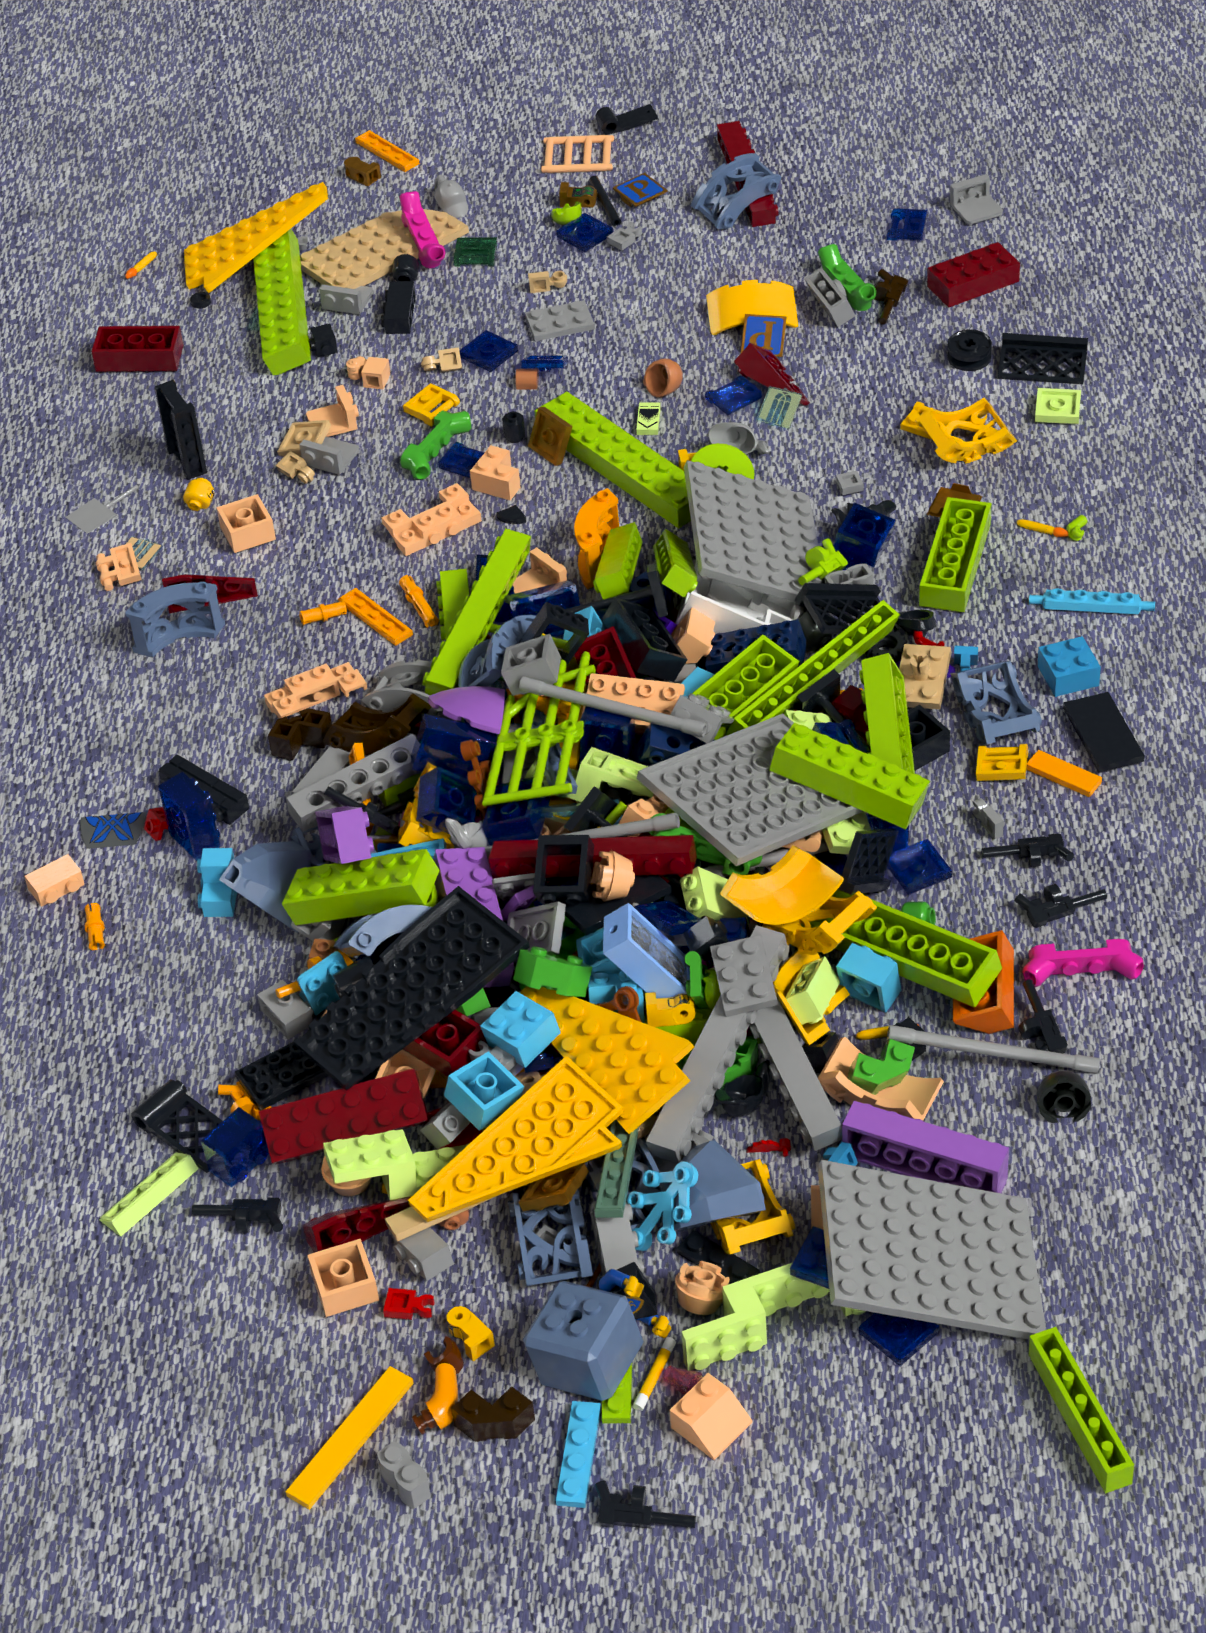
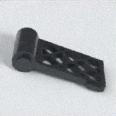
[131,1079,244,1173]

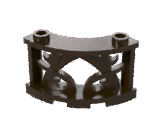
[323,693,432,755]

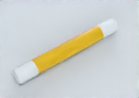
[632,1337,676,1411]

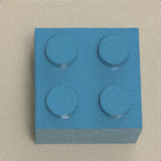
[1037,636,1101,697]

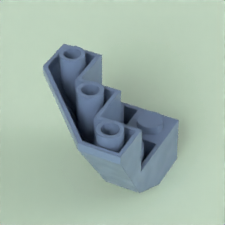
[219,841,311,933]
[661,1140,766,1233]

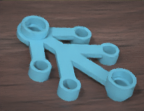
[627,1161,698,1251]

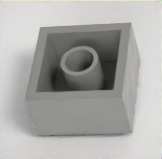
[501,634,561,696]

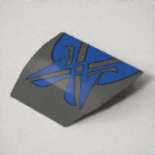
[80,812,146,849]

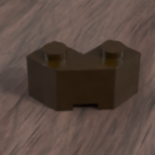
[268,708,332,760]
[451,1386,535,1442]

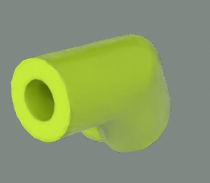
[1066,515,1087,541]

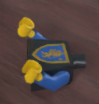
[596,1262,671,1338]

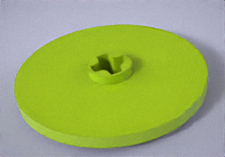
[691,443,755,480]

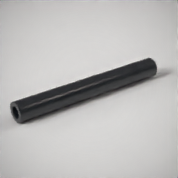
[589,176,621,226]

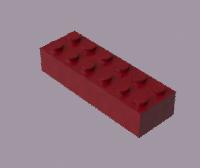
[259,1068,429,1165]

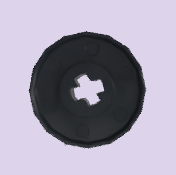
[947,329,992,371]

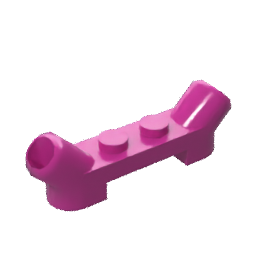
[399,191,446,268]
[1022,939,1144,987]

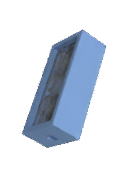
[603,903,690,999]

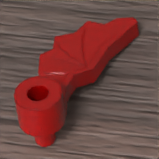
[746,1138,791,1157]

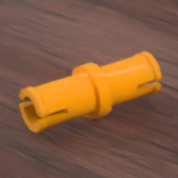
[299,600,347,625]
[84,903,105,951]

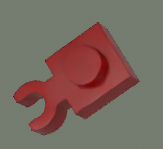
[383,1288,435,1320]

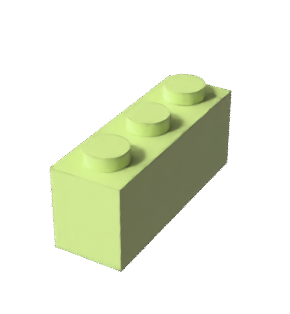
[785,956,840,1025]

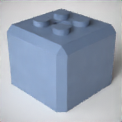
[523,1281,644,1401]

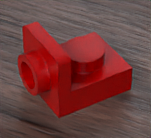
[144,805,186,841]

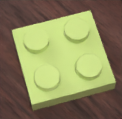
[1035,388,1081,424]

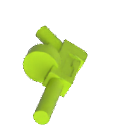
[798,538,848,585]

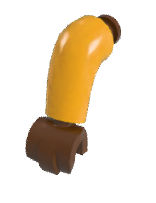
[412,1336,464,1435]

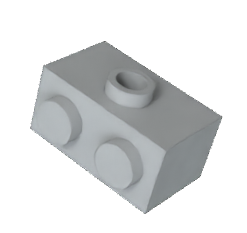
[257,980,314,1040]
[392,1227,454,1281]

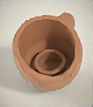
[643,358,683,398]

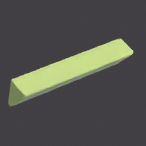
[99,1152,199,1236]

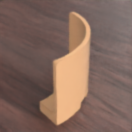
[818,1037,944,1120]

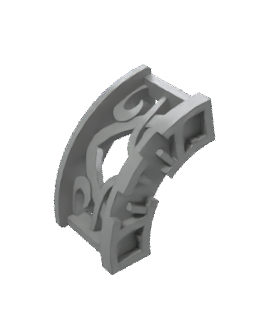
[362,660,443,715]

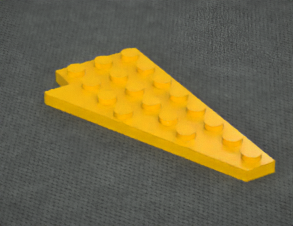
[184,182,328,293]
[519,986,695,1135]
[408,1056,624,1222]

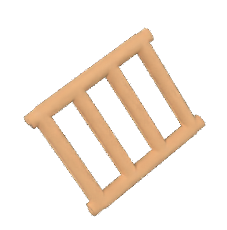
[541,135,614,173]

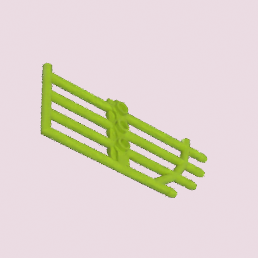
[482,651,596,806]

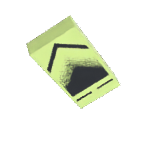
[636,402,661,435]

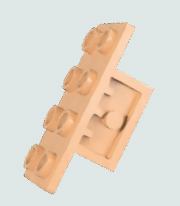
[582,673,685,735]

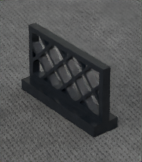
[997,333,1088,384]
[794,583,898,634]
[838,828,899,895]

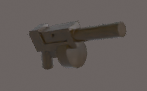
[874,269,908,325]

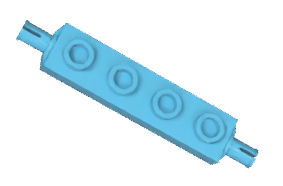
[1029,588,1155,614]

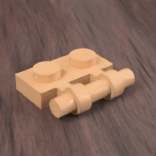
[96,543,142,591]

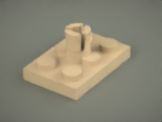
[899,644,952,709]

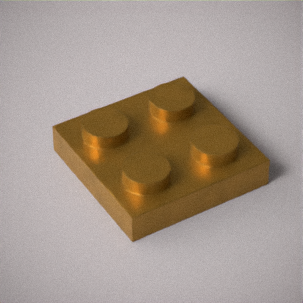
[528,407,573,466]
[518,1163,588,1211]

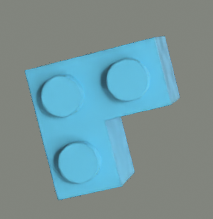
[197,848,237,917]
[588,971,645,1023]

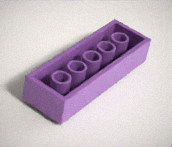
[315,806,374,864]
[433,847,514,988]
[842,1101,1009,1193]

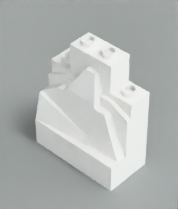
[675,559,804,634]

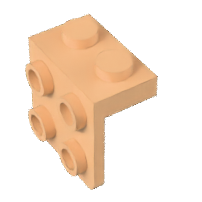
[306,385,359,437]
[509,547,568,609]

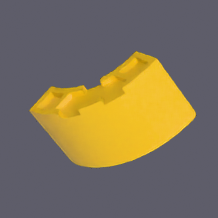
[706,280,798,335]
[720,845,844,925]
[773,951,850,1045]

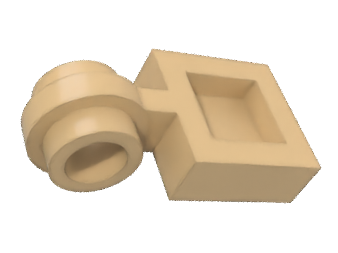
[528,271,568,293]
[421,347,462,372]
[276,451,315,484]

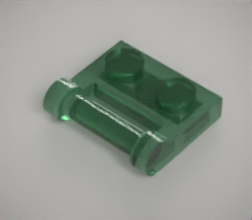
[454,237,498,267]

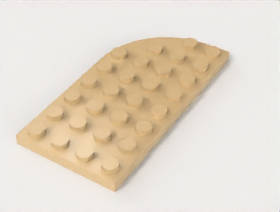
[300,209,469,289]

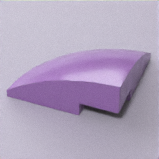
[428,686,505,734]

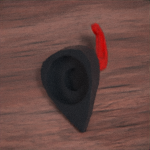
[896,610,945,646]

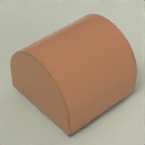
[516,369,539,390]

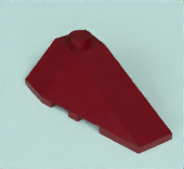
[734,343,810,405]
[162,574,258,614]
[303,1197,411,1253]

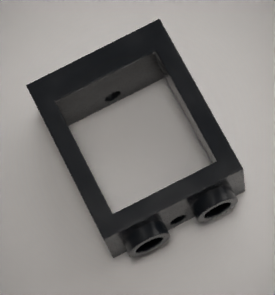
[519,602,589,665]
[533,835,594,905]

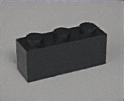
[381,281,416,334]

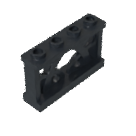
[154,380,207,480]

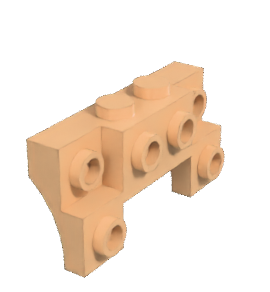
[382,483,482,556]
[264,662,367,719]

